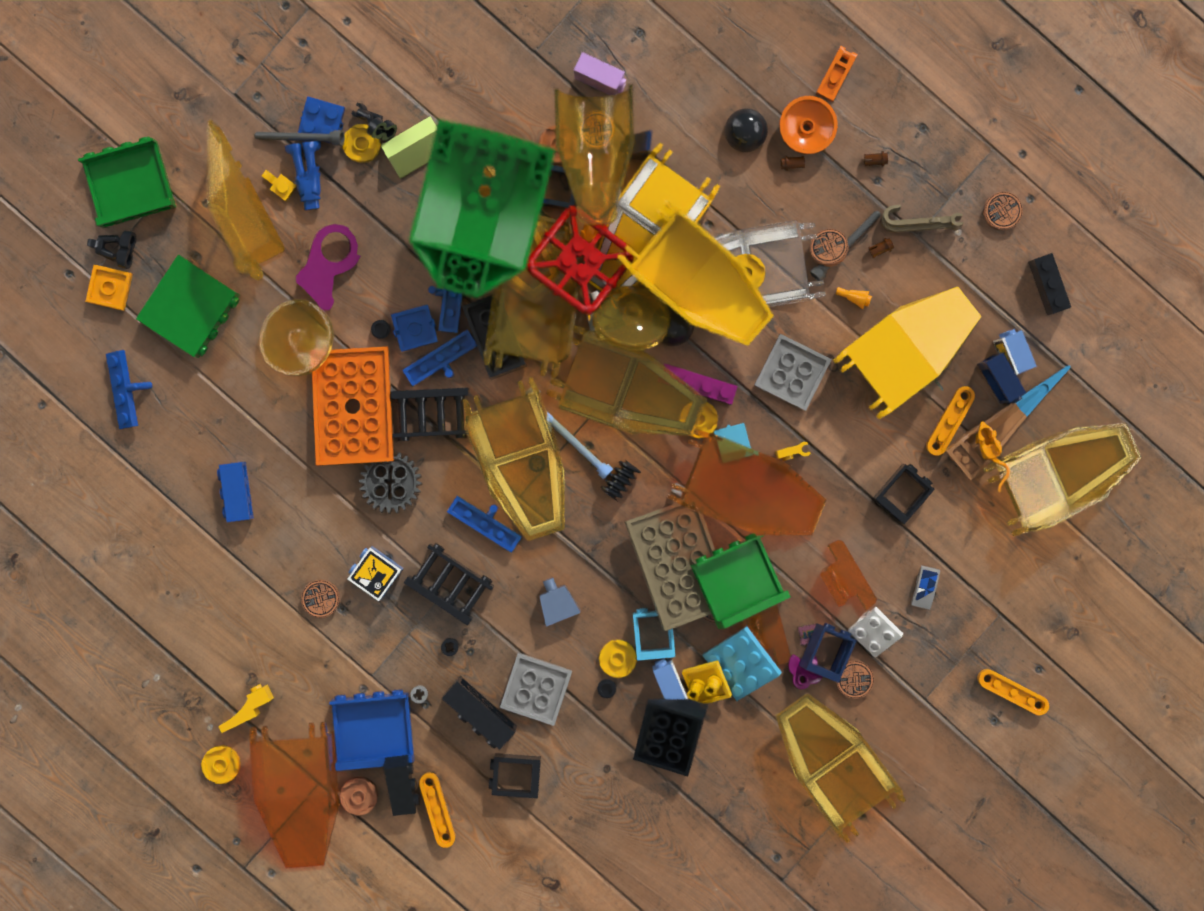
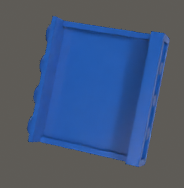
[329,690,415,771]

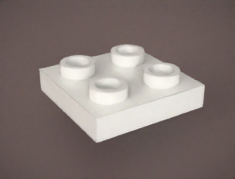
[848,607,903,658]

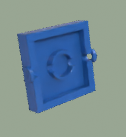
[298,96,346,143]
[391,304,439,352]

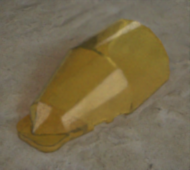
[554,83,635,226]

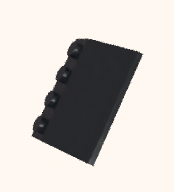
[633,699,708,777]

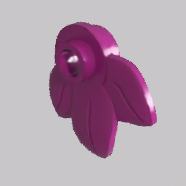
[788,654,823,690]

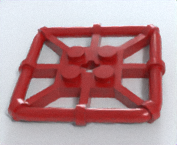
[525,205,635,315]

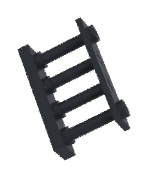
[391,388,471,441]
[404,543,494,626]

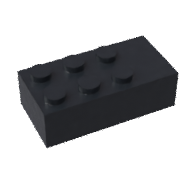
[462,292,527,380]
[441,675,517,750]

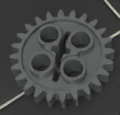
[359,453,422,514]

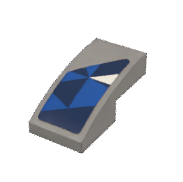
[911,565,940,610]

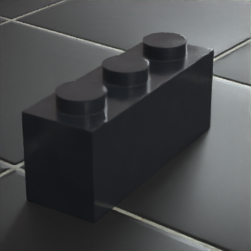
[1028,253,1072,316]
[384,755,420,816]

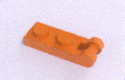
[815,46,858,102]

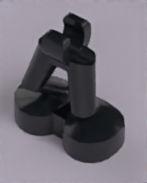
[351,102,397,141]
[87,231,136,269]

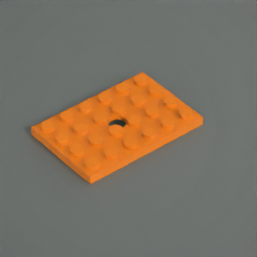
[311,346,394,466]

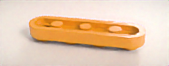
[926,386,975,456]
[977,669,1049,715]
[419,772,456,848]

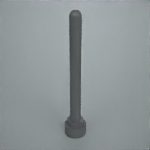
[254,130,345,146]
[810,211,880,282]

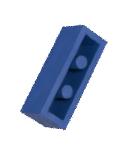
[217,462,254,522]

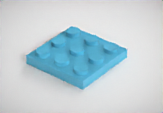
[702,626,782,701]

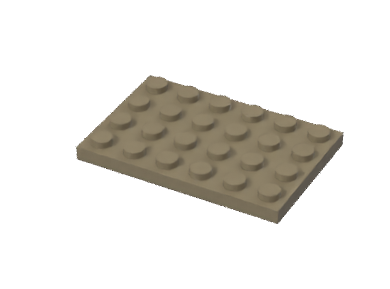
[624,497,715,631]

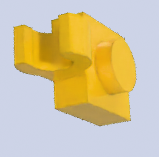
[262,170,297,201]
[775,442,811,461]

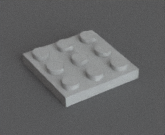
[754,334,832,411]
[500,652,572,726]

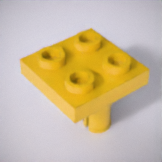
[682,660,732,704]

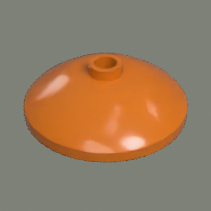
[779,96,838,154]

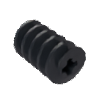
[600,461,641,502]

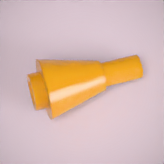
[836,287,872,309]

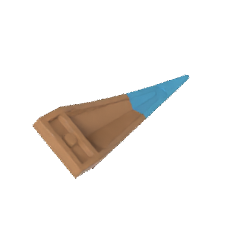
[945,366,1071,481]

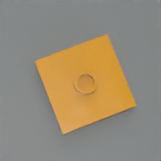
[85,265,133,311]

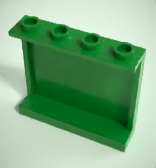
[78,137,176,228]
[136,255,240,358]
[690,533,791,629]

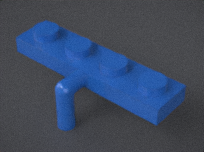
[428,286,463,333]
[403,329,477,387]
[106,350,152,429]
[447,495,522,553]

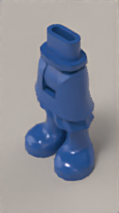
[285,141,321,210]

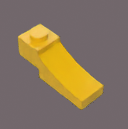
[218,684,274,733]

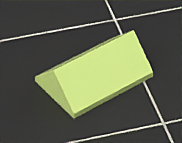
[381,117,436,179]

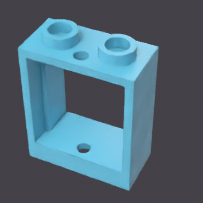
[633,608,676,661]

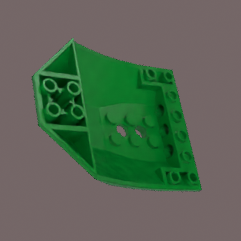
[409,119,556,298]

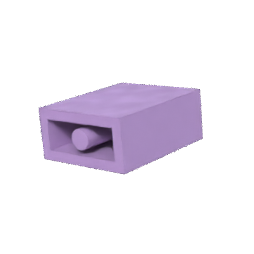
[574,52,626,98]

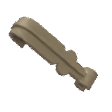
[881,205,964,232]

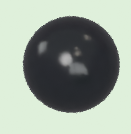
[725,108,768,152]
[651,304,694,346]

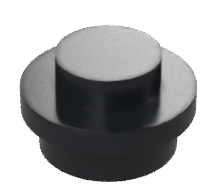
[371,320,390,339]
[597,679,616,698]

